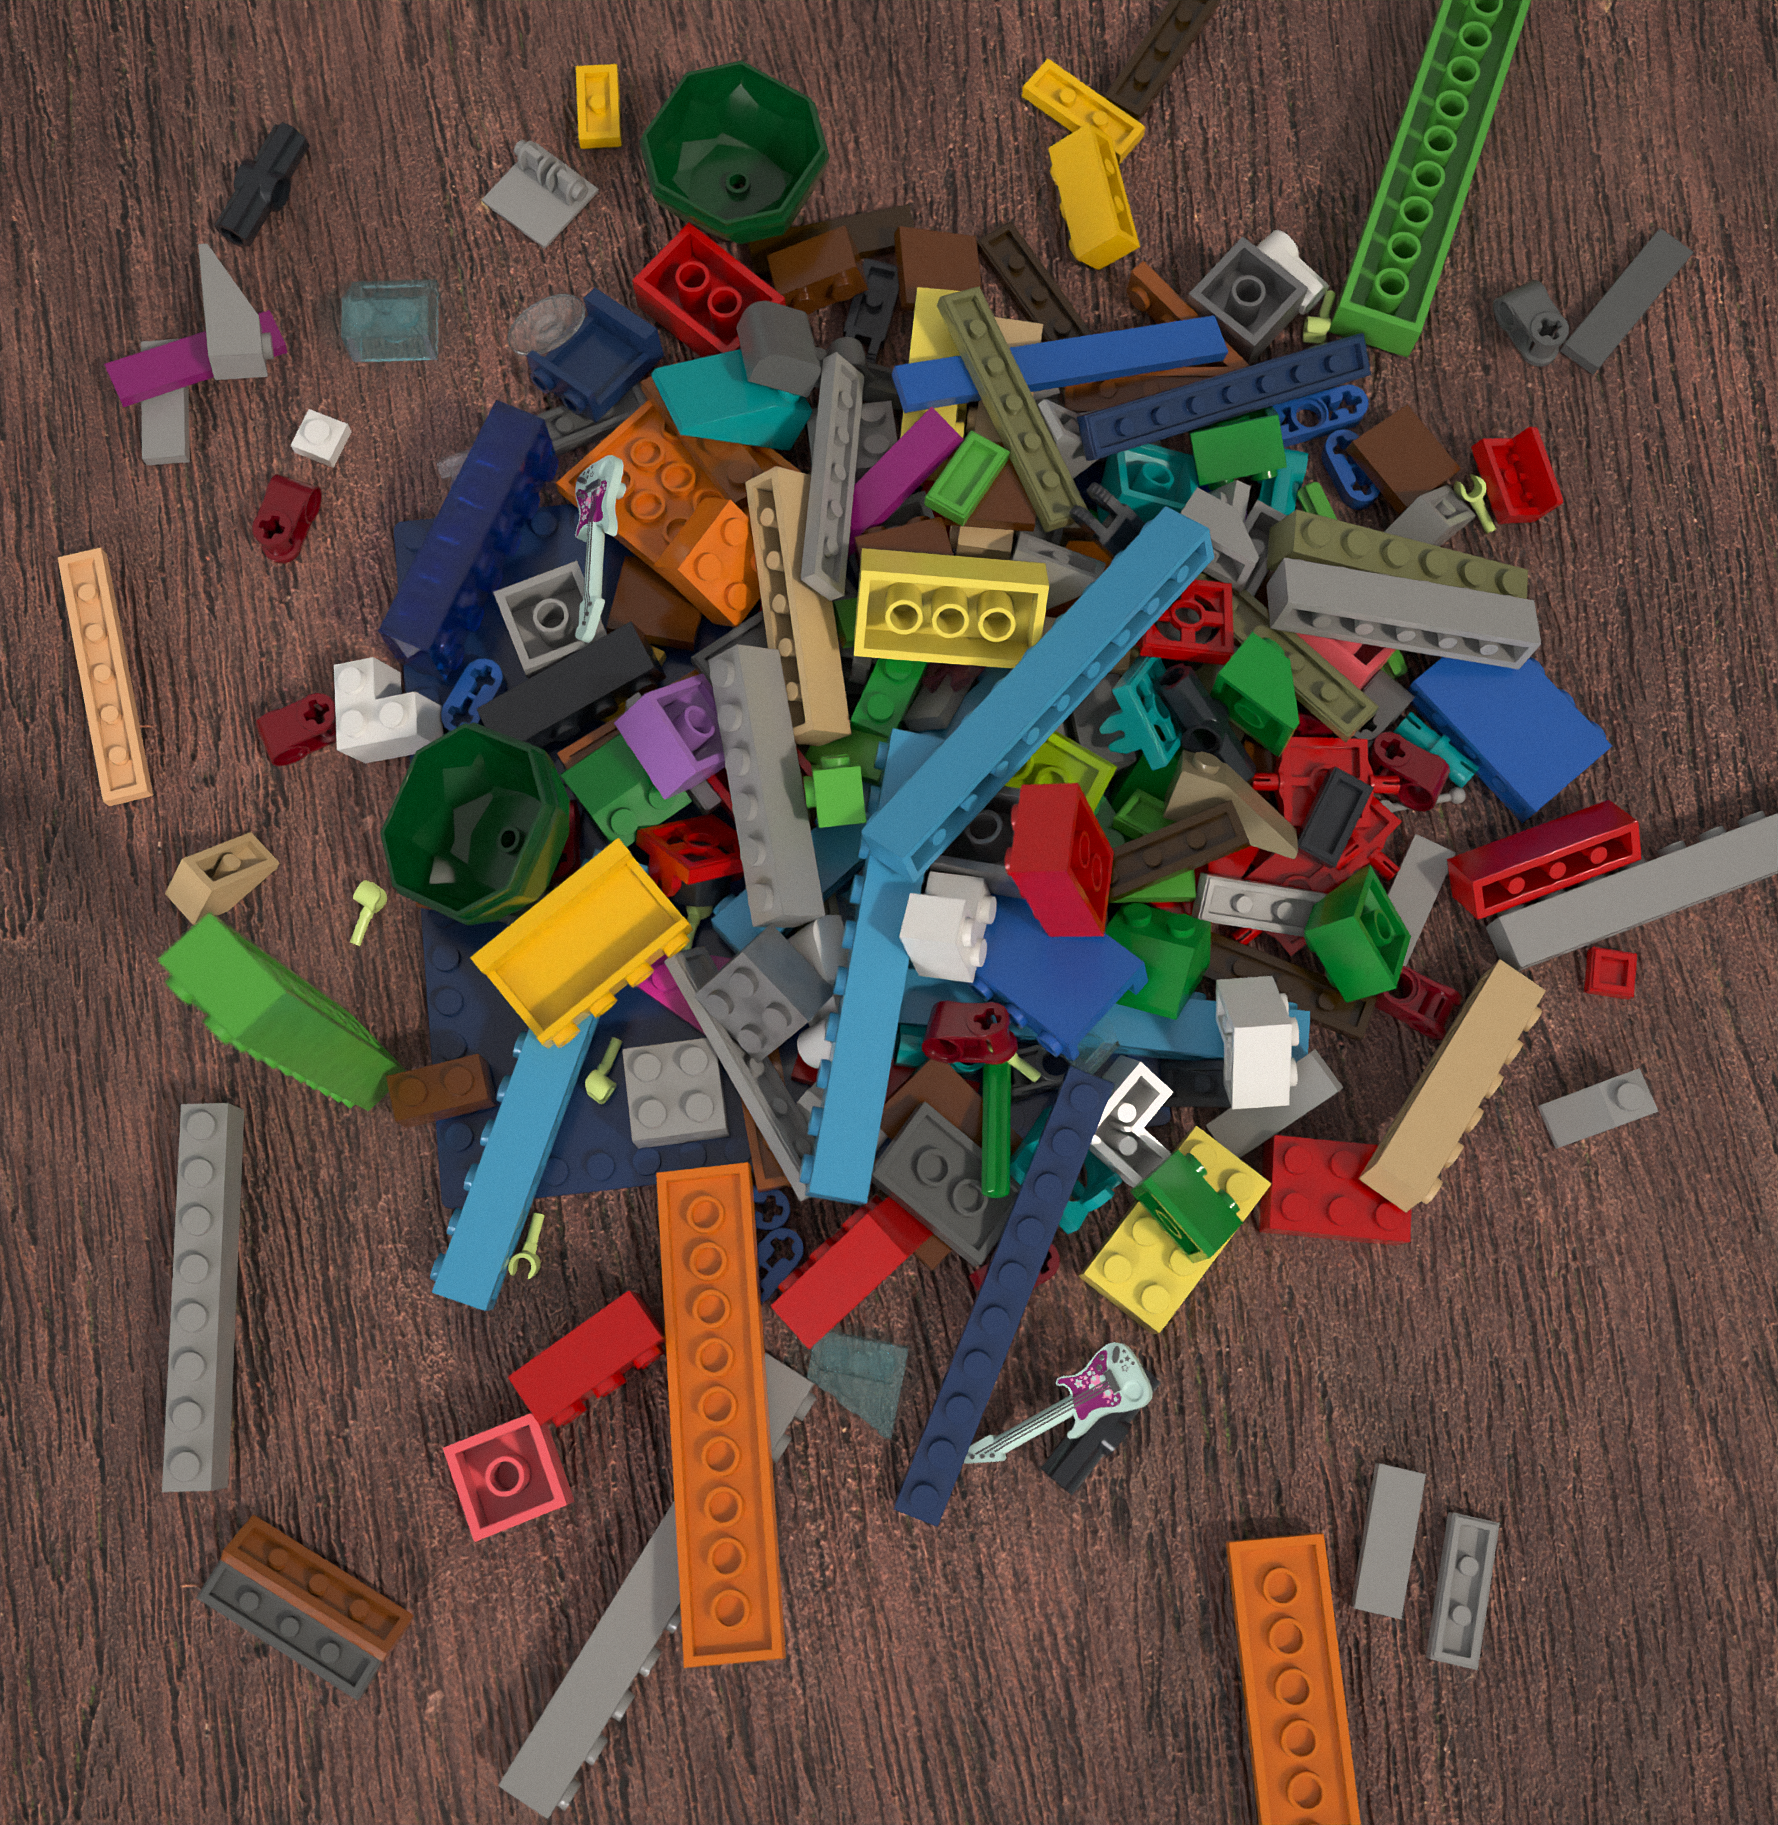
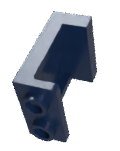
[526,287,664,423]

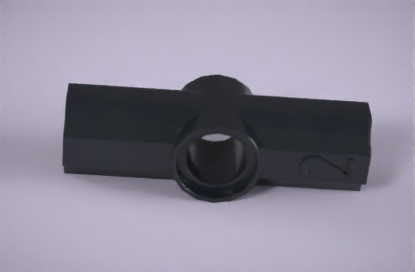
[214,122,310,248]
[1154,663,1256,782]
[1040,1365,1161,1495]

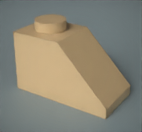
[165,832,280,925]

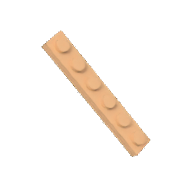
[58,547,153,806]

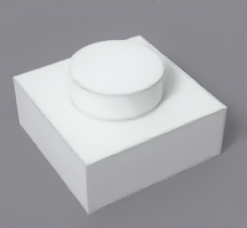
[290,409,352,468]

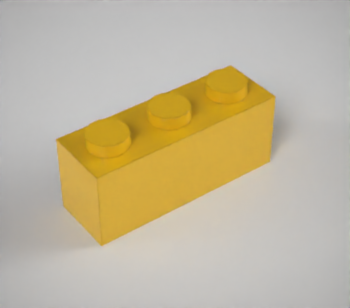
[1048,123,1140,270]

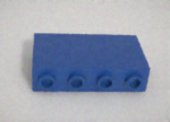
[1407,657,1612,823]
[967,893,1148,1062]

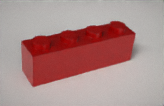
[1447,800,1642,920]

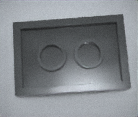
[871,1102,1020,1266]

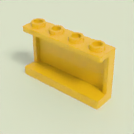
[470,838,693,1049]

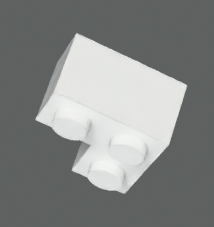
[334,657,443,764]
[899,872,996,983]
[1216,976,1299,1110]
[1089,1055,1173,1187]

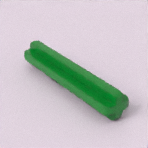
[981,1061,1011,1198]

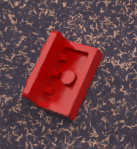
[1471,427,1563,524]

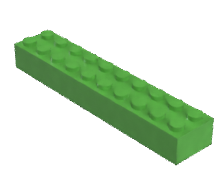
[1328,0,1531,358]
[158,912,407,1111]

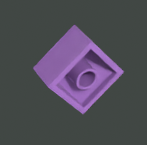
[614,673,725,800]

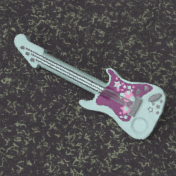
[575,455,626,643]
[964,1342,1152,1464]

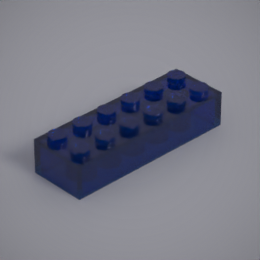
[378,400,559,681]

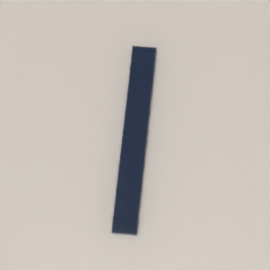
[1077,333,1371,461]

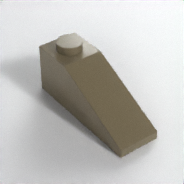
[1163,750,1298,859]

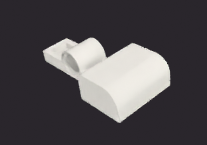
[787,915,849,1068]

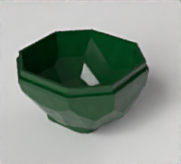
[639,60,830,244]
[380,722,570,925]

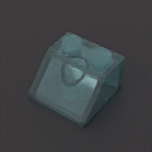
[341,279,439,362]

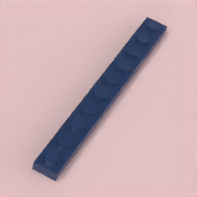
[893,1065,1115,1527]

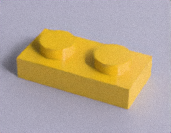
[576,64,622,149]

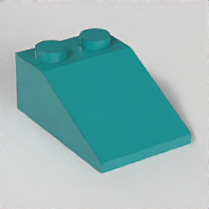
[651,349,813,451]

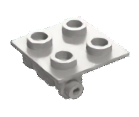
[482,139,599,249]

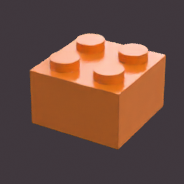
[653,498,761,627]

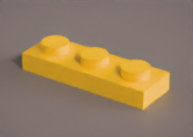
[1022,58,1146,165]

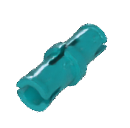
[1393,712,1480,788]

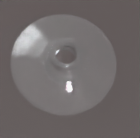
[507,294,585,356]

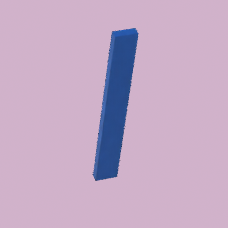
[891,315,1228,413]

